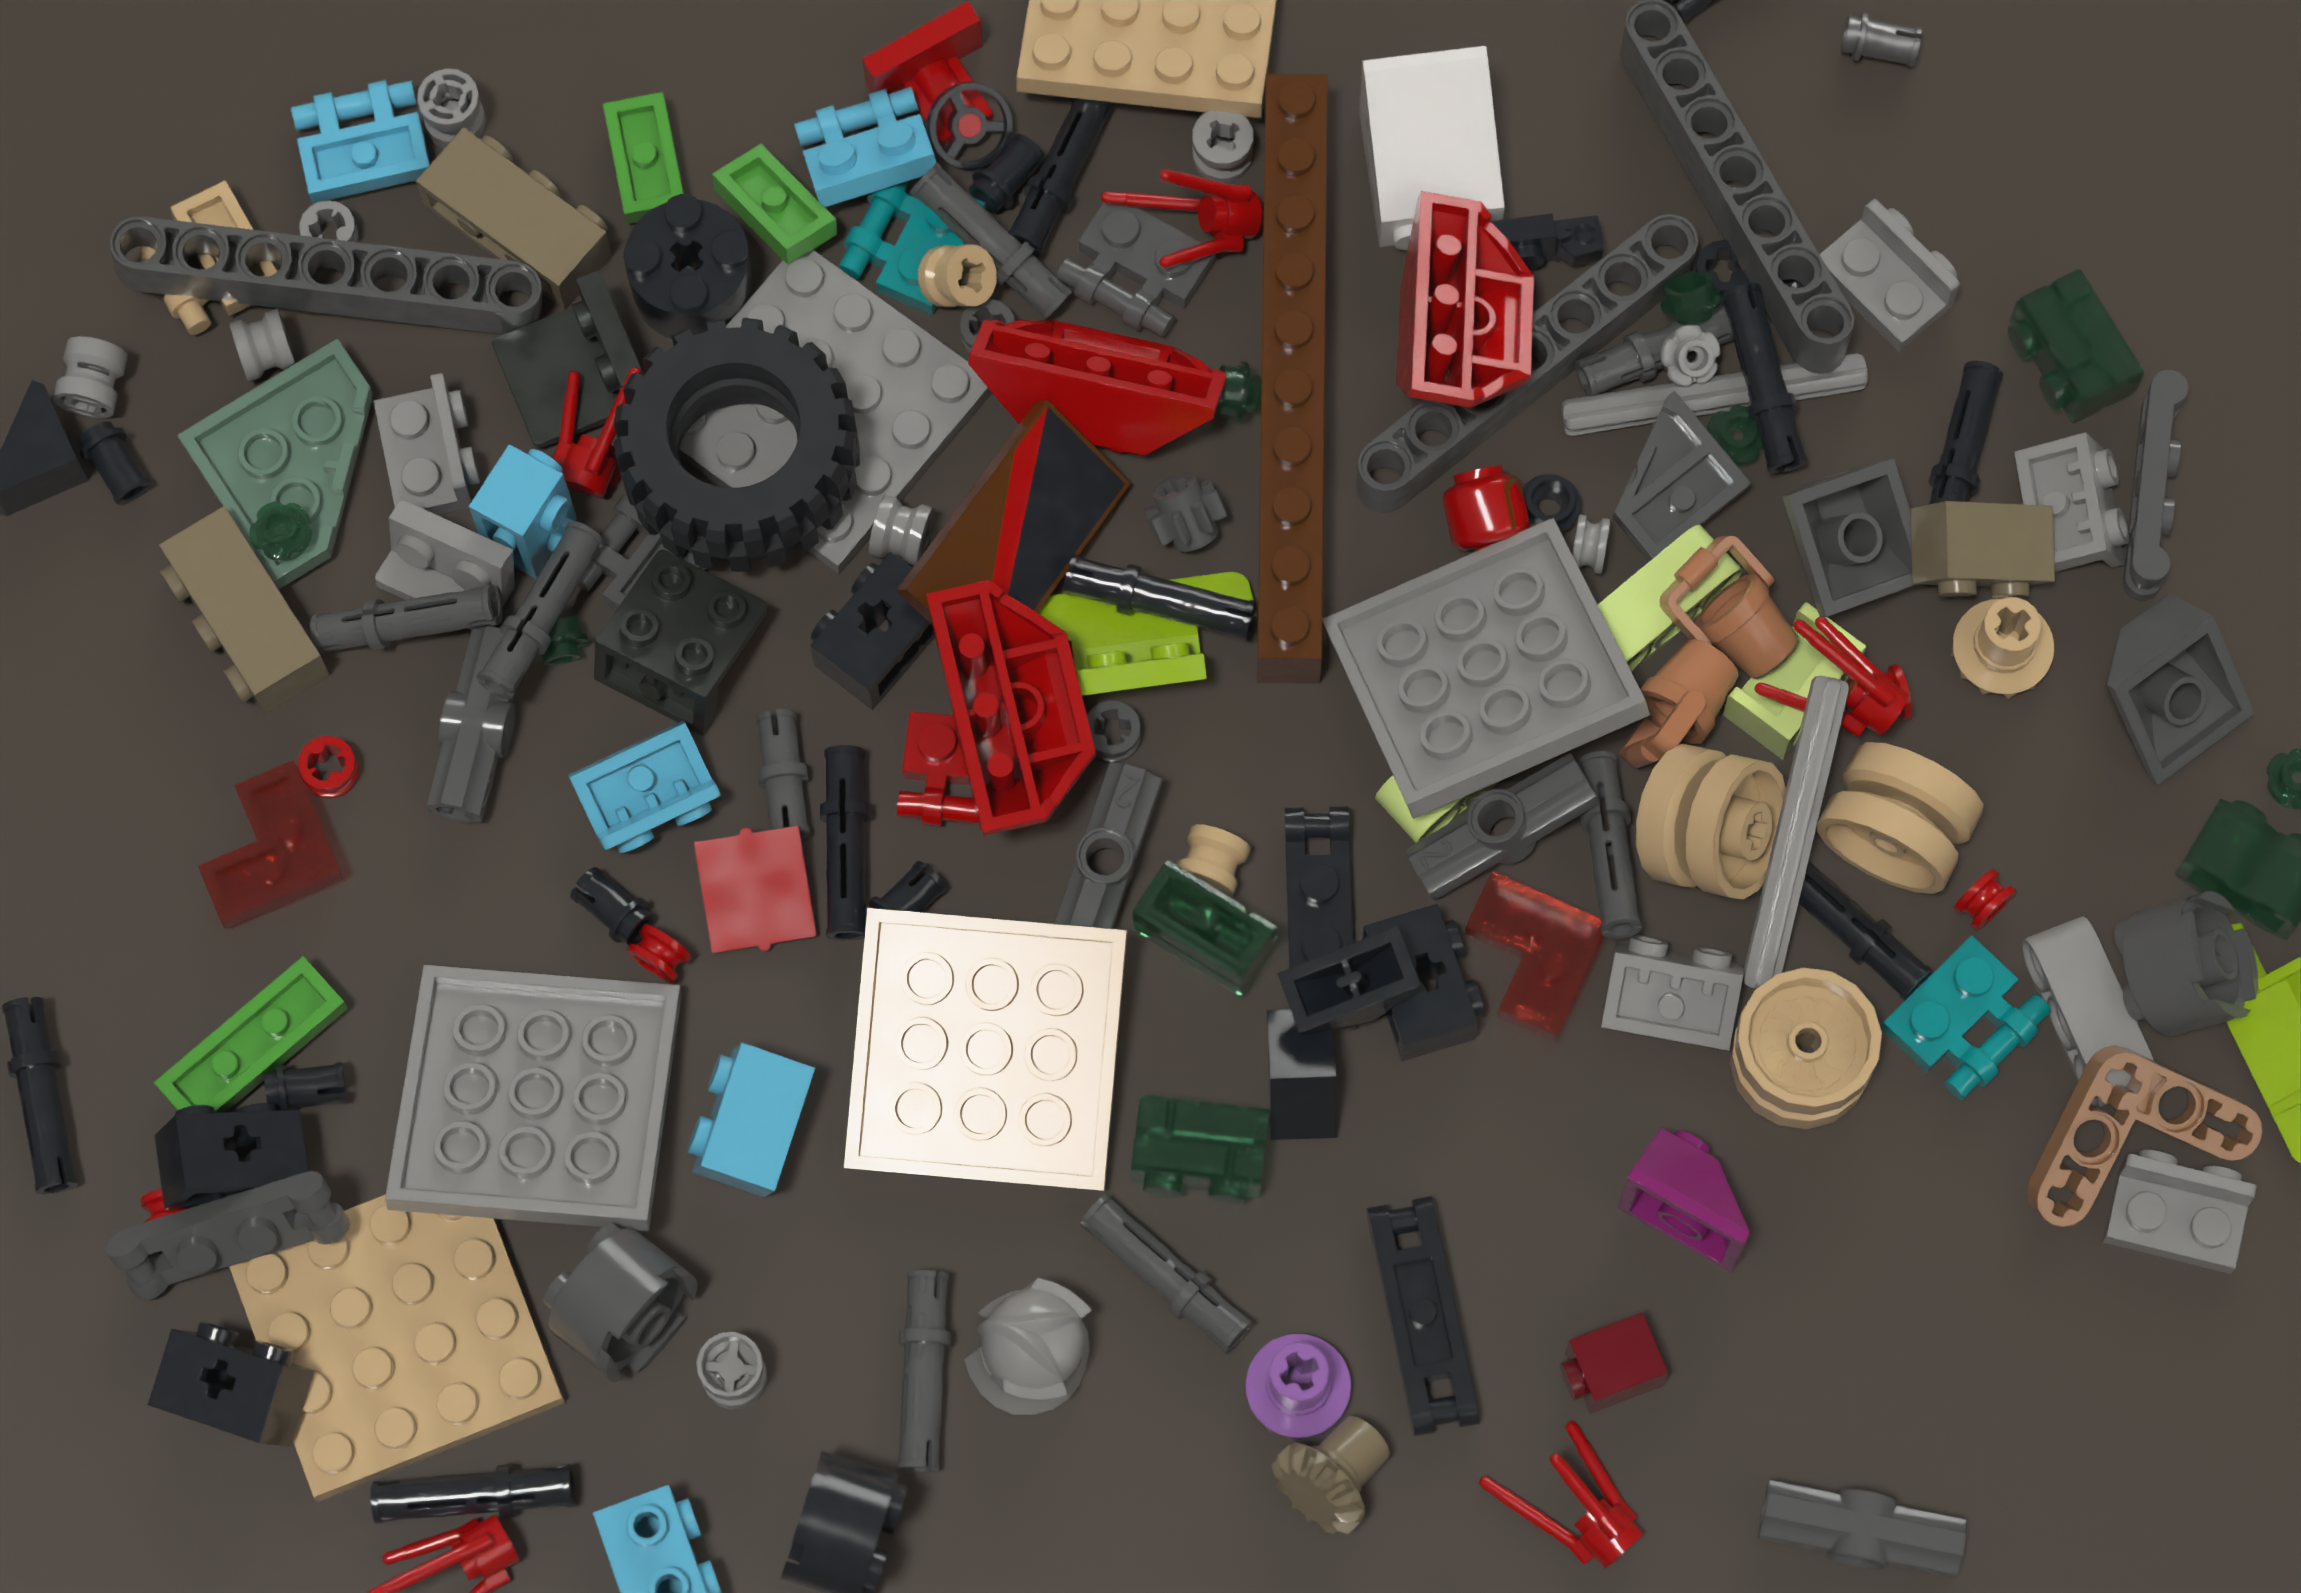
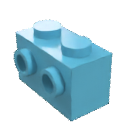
[468,444,577,579]
[687,1042,815,1198]
[593,1485,722,1593]

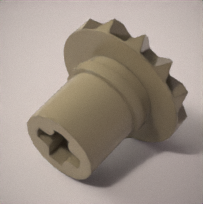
[1271,1416,1390,1534]

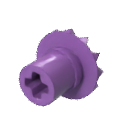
[1245,1334,1351,1441]

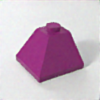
[1618,1128,1750,1273]

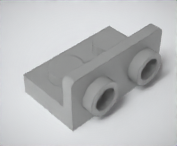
[1820,199,1960,352]
[373,373,480,515]
[2014,432,2129,572]
[375,499,515,630]
[1601,935,1743,1051]
[2103,1150,2257,1274]

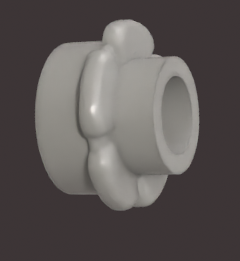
[1660,325,1720,387]

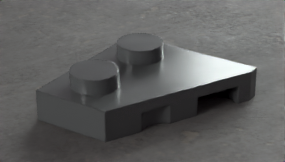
[1612,391,1751,561]

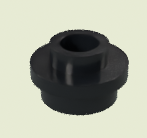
[1523,474,1581,534]

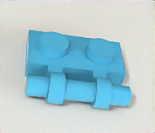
[291,80,430,204]
[794,87,936,207]

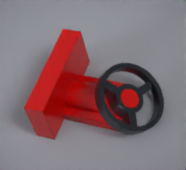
[862,1,1013,169]

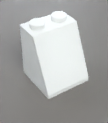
[1359,46,1505,250]

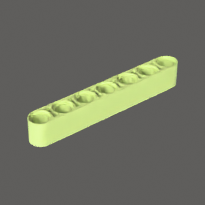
[1375,524,1743,843]

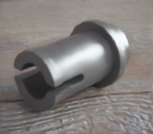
[1841,12,1922,67]

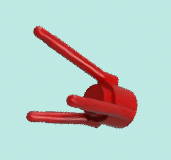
[1101,169,1262,268]
[552,367,641,498]
[1754,616,1909,737]
[1479,1421,1644,1569]
[368,1514,519,1593]

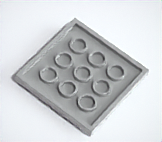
[678,250,992,575]
[1322,518,1650,819]
[385,965,682,1231]

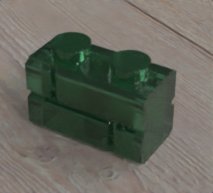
[2008,269,2145,423]
[1132,859,1277,997]
[1131,1094,1270,1205]

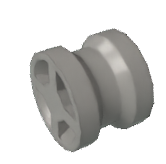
[1192,110,1253,183]
[230,308,296,382]
[869,495,935,567]

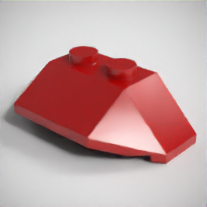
[1396,191,1534,408]
[968,320,1227,456]
[926,580,1096,836]

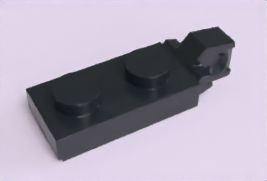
[1491,213,1603,270]

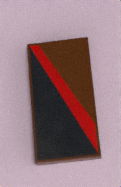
[896,400,1131,625]

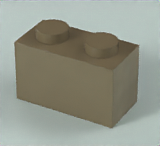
[1911,501,2055,598]

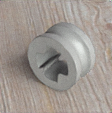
[299,200,359,242]
[1572,515,1610,574]

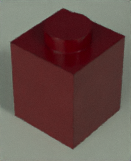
[1560,1312,1668,1414]

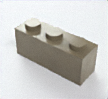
[416,127,612,310]
[159,506,330,715]

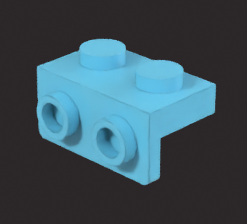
[568,721,721,853]

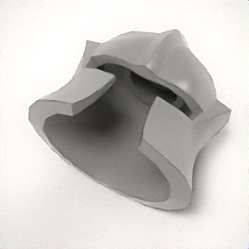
[964,1278,1091,1415]

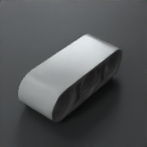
[2021,916,2153,1108]

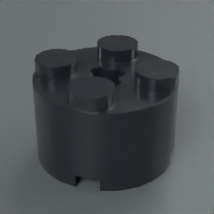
[623,194,754,339]
[781,1451,908,1593]

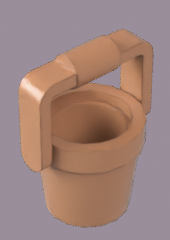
[1659,536,1799,679]
[1619,639,1738,769]

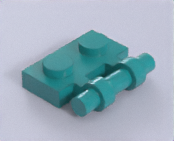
[838,180,986,316]
[1880,935,2051,1100]

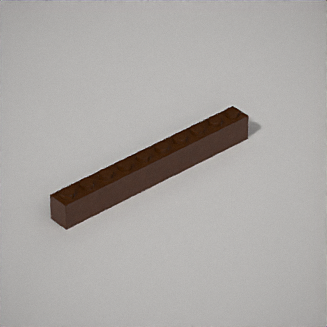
[1257,74,1328,684]

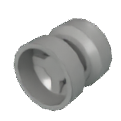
[417,69,486,148]
[52,336,128,419]
[697,1332,767,1410]

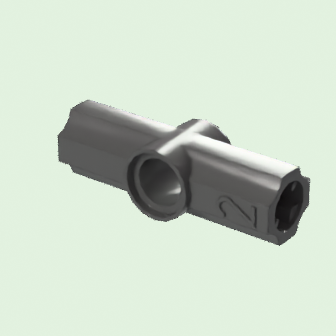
[427,626,516,824]
[1405,752,1600,900]
[1055,762,1163,929]
[1758,1480,1967,1579]

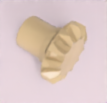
[1951,597,2054,699]

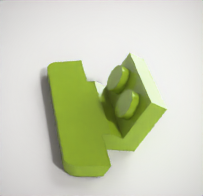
[1037,572,1257,696]
[2226,923,2301,1163]

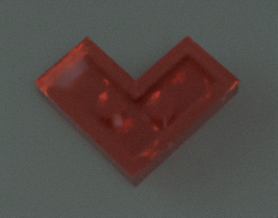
[198,760,344,929]
[1465,871,1604,1042]

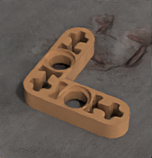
[2027,1045,2262,1227]

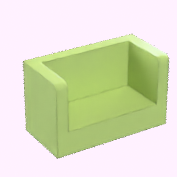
[1722,602,1866,760]

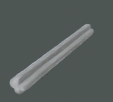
[1561,353,1868,436]
[1742,676,1849,989]

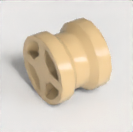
[918,245,997,307]
[1174,824,1251,898]

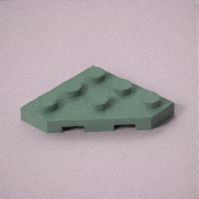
[177,338,373,590]

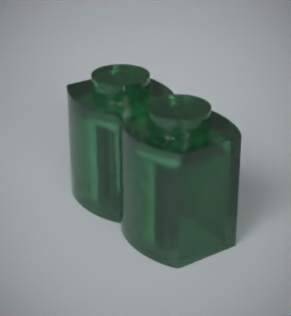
[2175,799,2301,940]

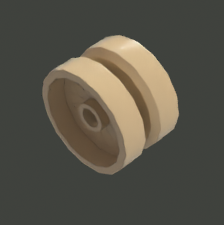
[1817,742,1984,894]
[1636,744,1786,900]
[1730,968,1882,1129]

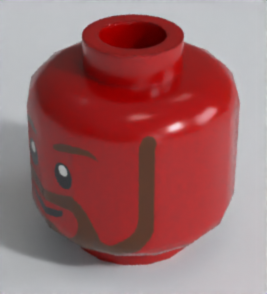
[1442,465,1531,551]

